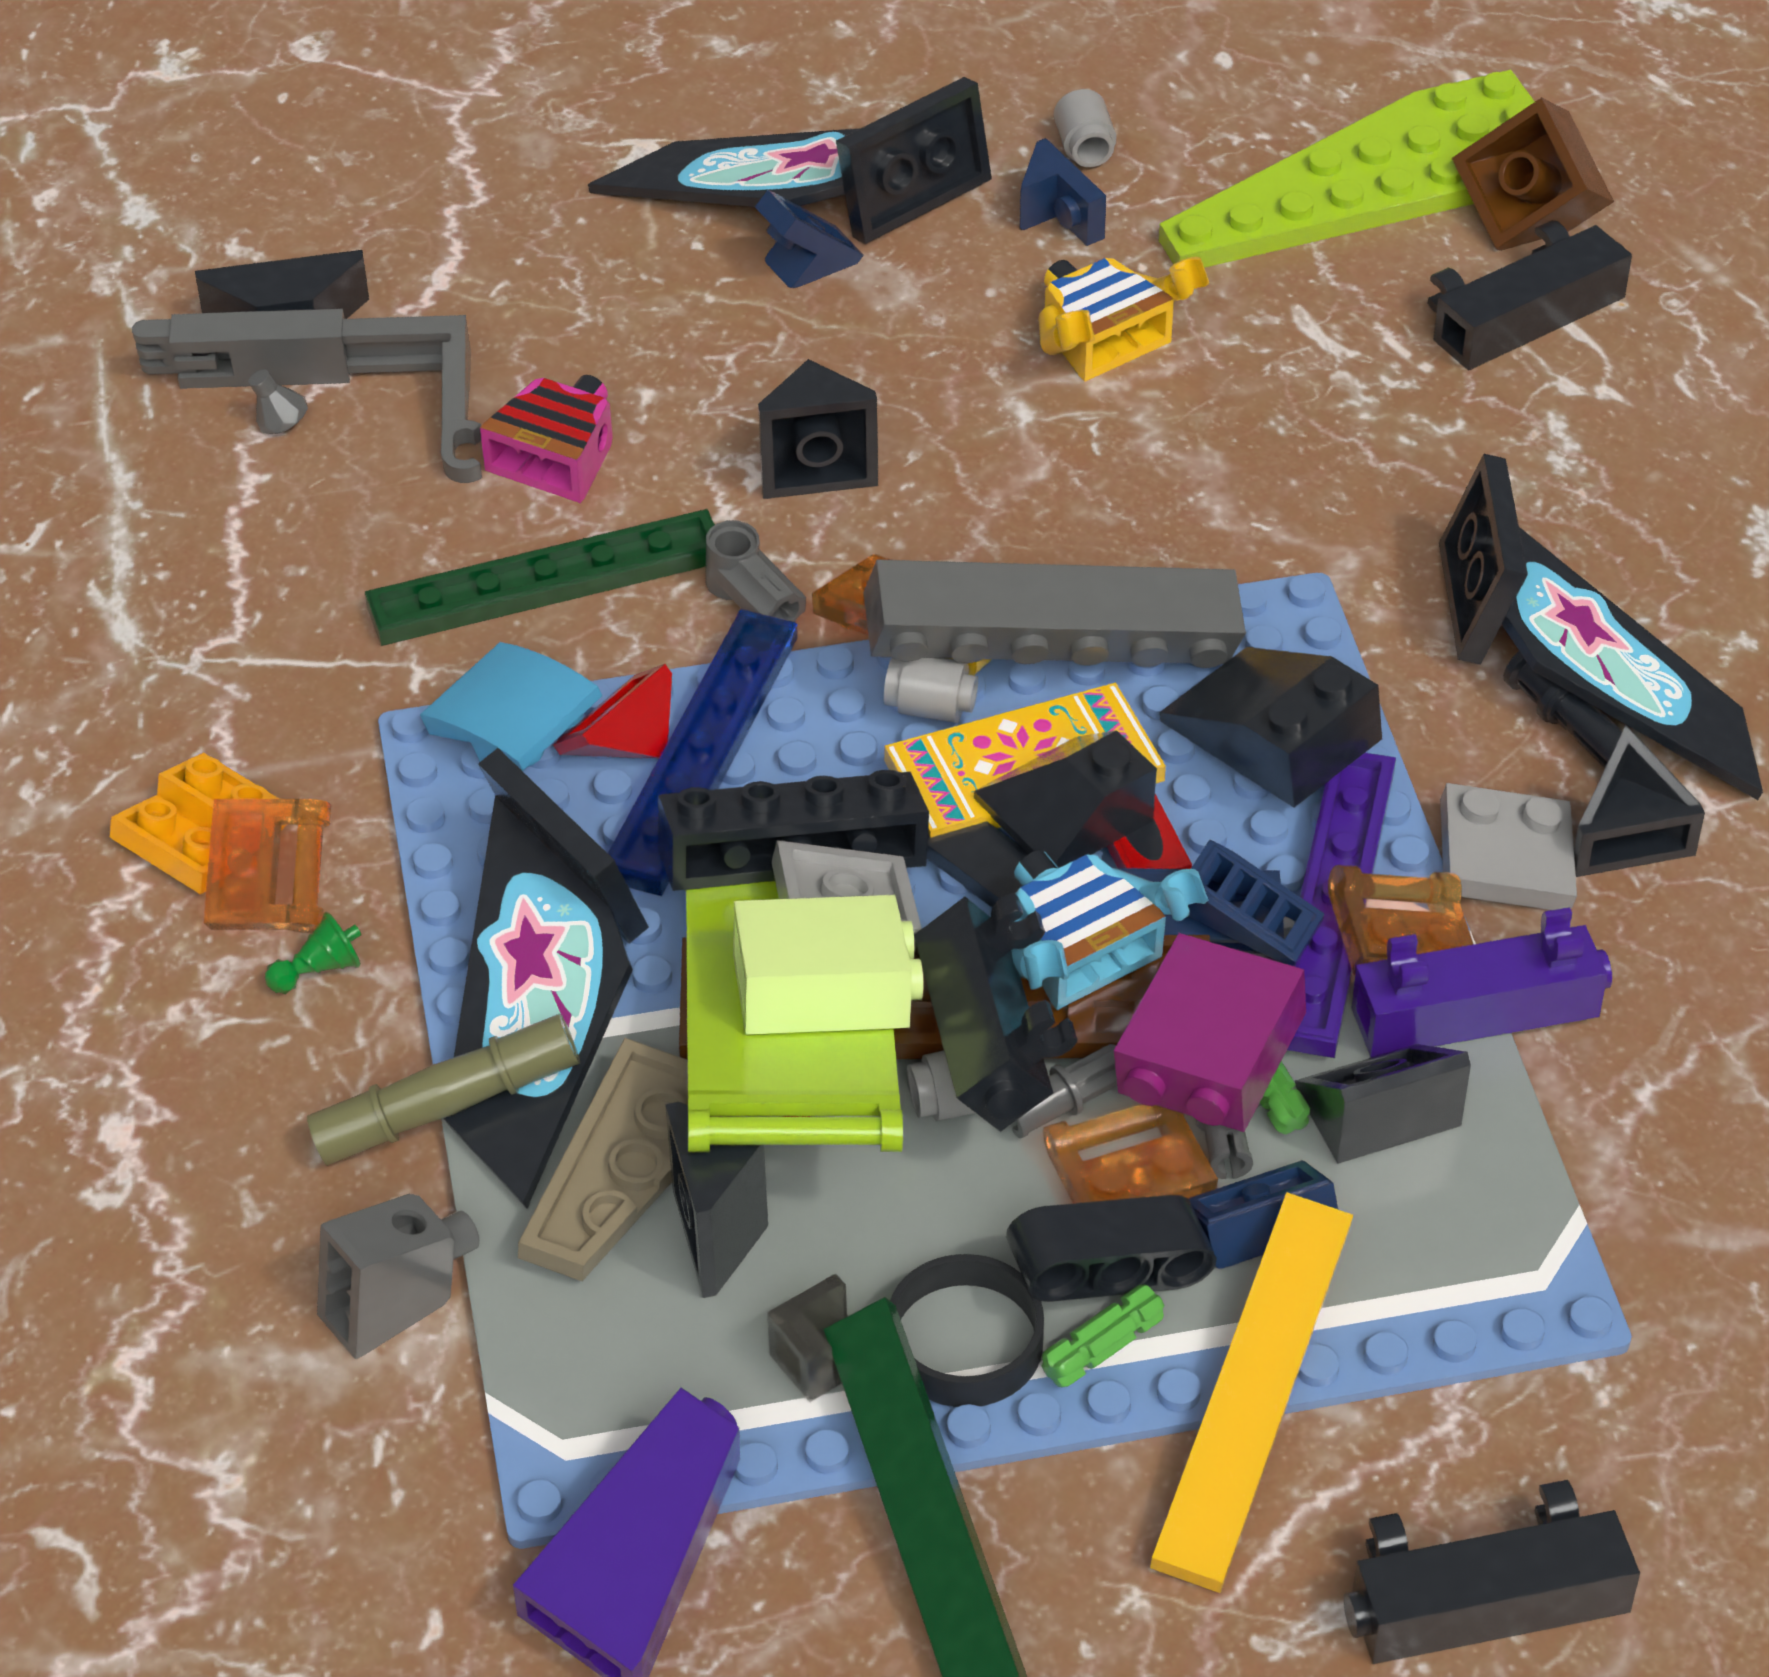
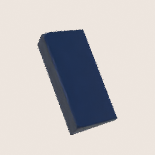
[1188,1160,1338,1269]

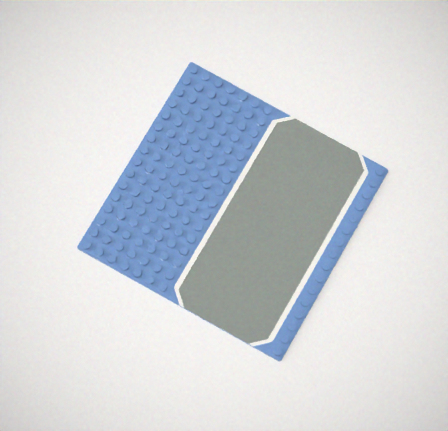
[378,573,1632,1549]

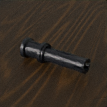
[1503,651,1623,768]

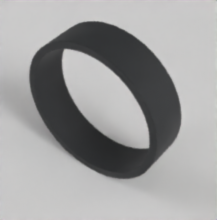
[890,1254,1044,1407]

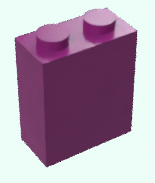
[1114,933,1306,1132]

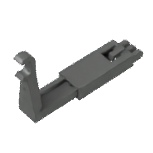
[132,309,482,483]

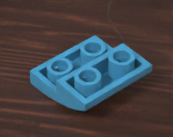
[420,642,602,771]

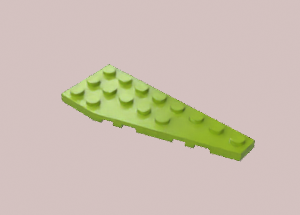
[1159,70,1535,268]

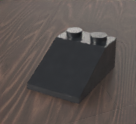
[1159,647,1382,808]

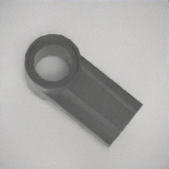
[705,520,806,636]

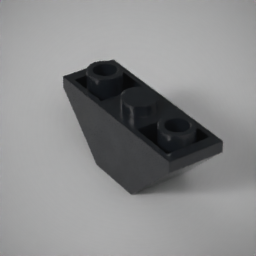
[195,250,369,319]

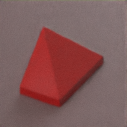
[553,664,672,759]

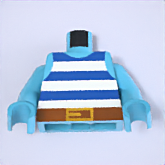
[1011,850,1209,1010]

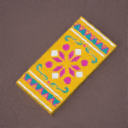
[884,682,1166,838]

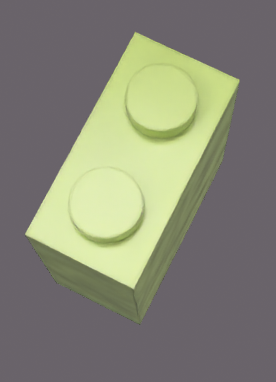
[733,895,923,1035]

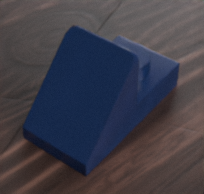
[1020,138,1106,246]
[755,190,864,288]

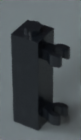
[1427,220,1632,371]
[914,893,1078,1132]
[1344,1480,1640,1664]

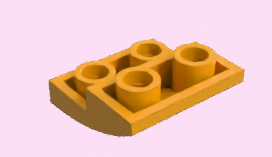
[109,752,294,895]

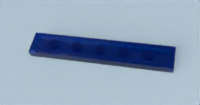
[608,609,798,897]

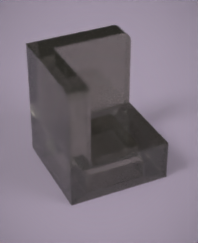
[767,1274,848,1402]

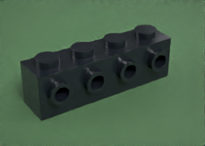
[658,770,929,891]

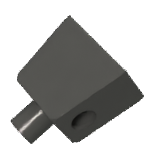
[317,1193,480,1359]

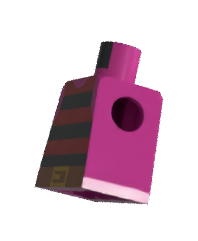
[480,375,613,503]

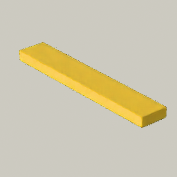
[1150,1192,1353,1593]

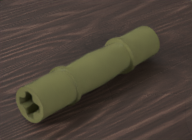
[307,1013,580,1166]

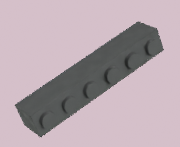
[863,560,1246,668]

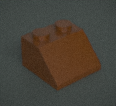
[1452,97,1614,251]

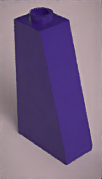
[513,1387,740,1677]

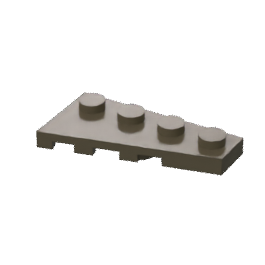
[518,1038,731,1281]

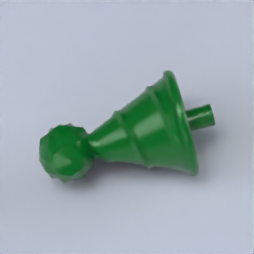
[264,912,362,994]

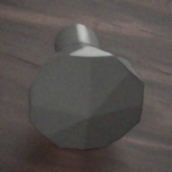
[248,369,308,434]

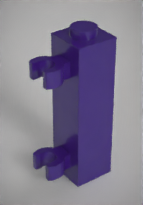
[1351,907,1612,1057]

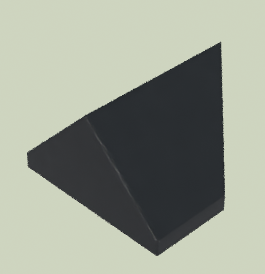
[1574,725,1705,877]

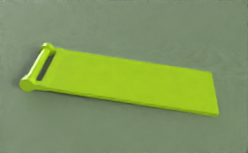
[686,881,903,1152]

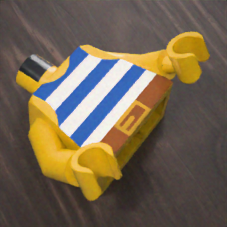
[1038,257,1209,382]

